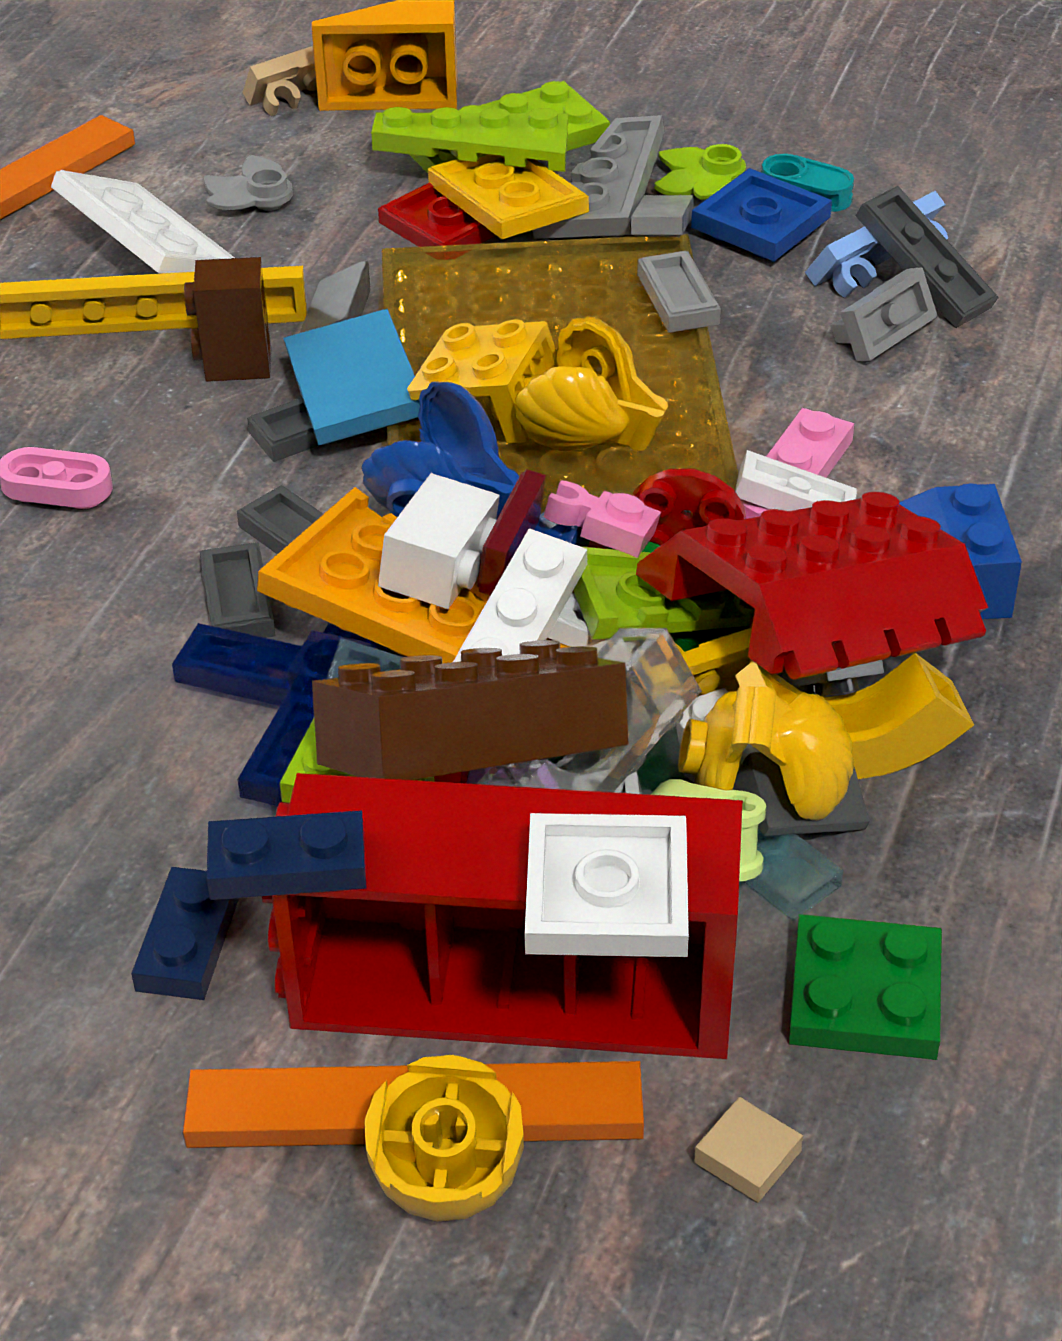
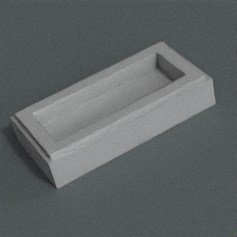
[631,195,693,237]
[637,251,721,333]

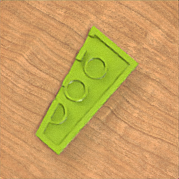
[371,107,568,172]
[573,547,755,640]

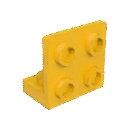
[407,319,558,443]

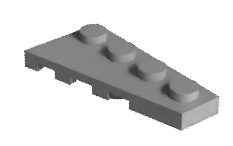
[532,115,665,239]

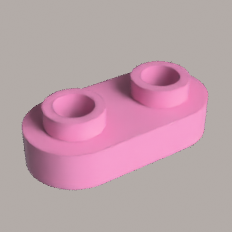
[0,447,113,509]

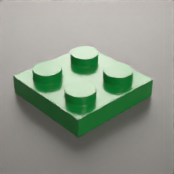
[789,914,942,1060]

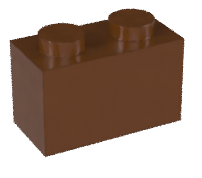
[184,257,271,382]

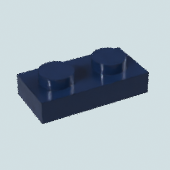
[207,810,367,900]
[131,867,239,1000]

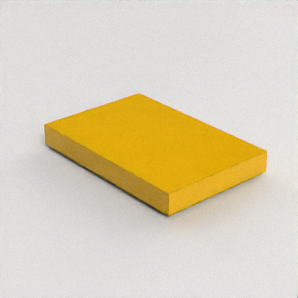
[428,154,589,239]

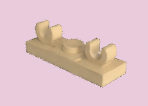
[242,46,317,116]

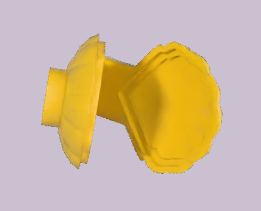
[516,316,668,451]
[678,686,854,821]

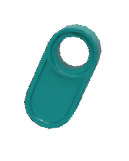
[761,153,854,212]

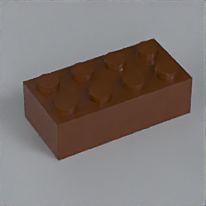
[312,640,629,780]

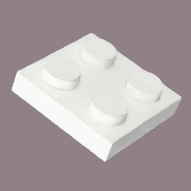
[525,813,689,957]

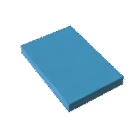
[283,308,420,445]

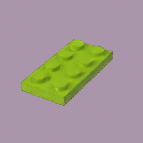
[409,81,610,173]

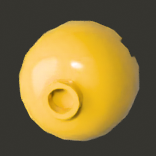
[364,1055,524,1222]

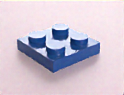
[691,168,832,261]

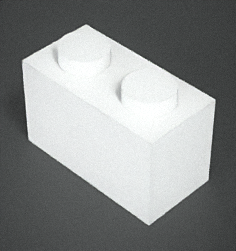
[378,473,500,609]

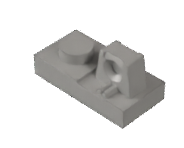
[830,267,938,361]

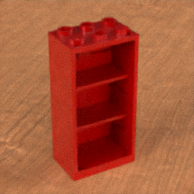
[262,773,743,1059]

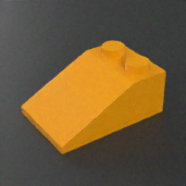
[311,0,458,111]

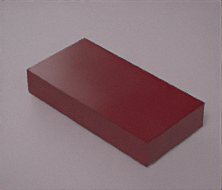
[477,469,547,596]

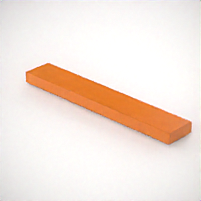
[183,1061,644,1148]

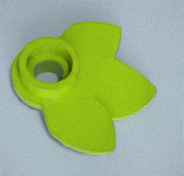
[654,144,746,200]

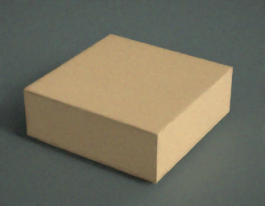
[694,1097,803,1203]

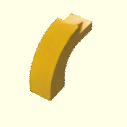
[735,653,974,779]

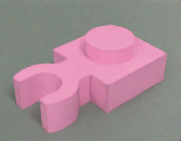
[544,480,661,558]

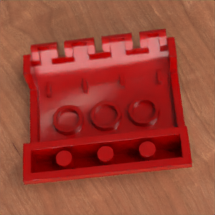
[636,492,988,679]

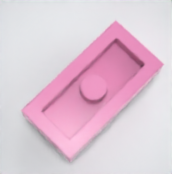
[766,408,854,478]

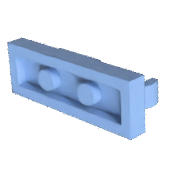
[805,191,948,298]

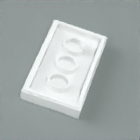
[51,170,235,273]

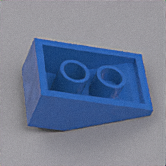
[899,483,1022,619]

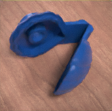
[361,381,519,519]

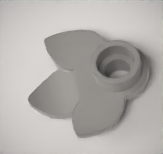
[204,155,293,211]

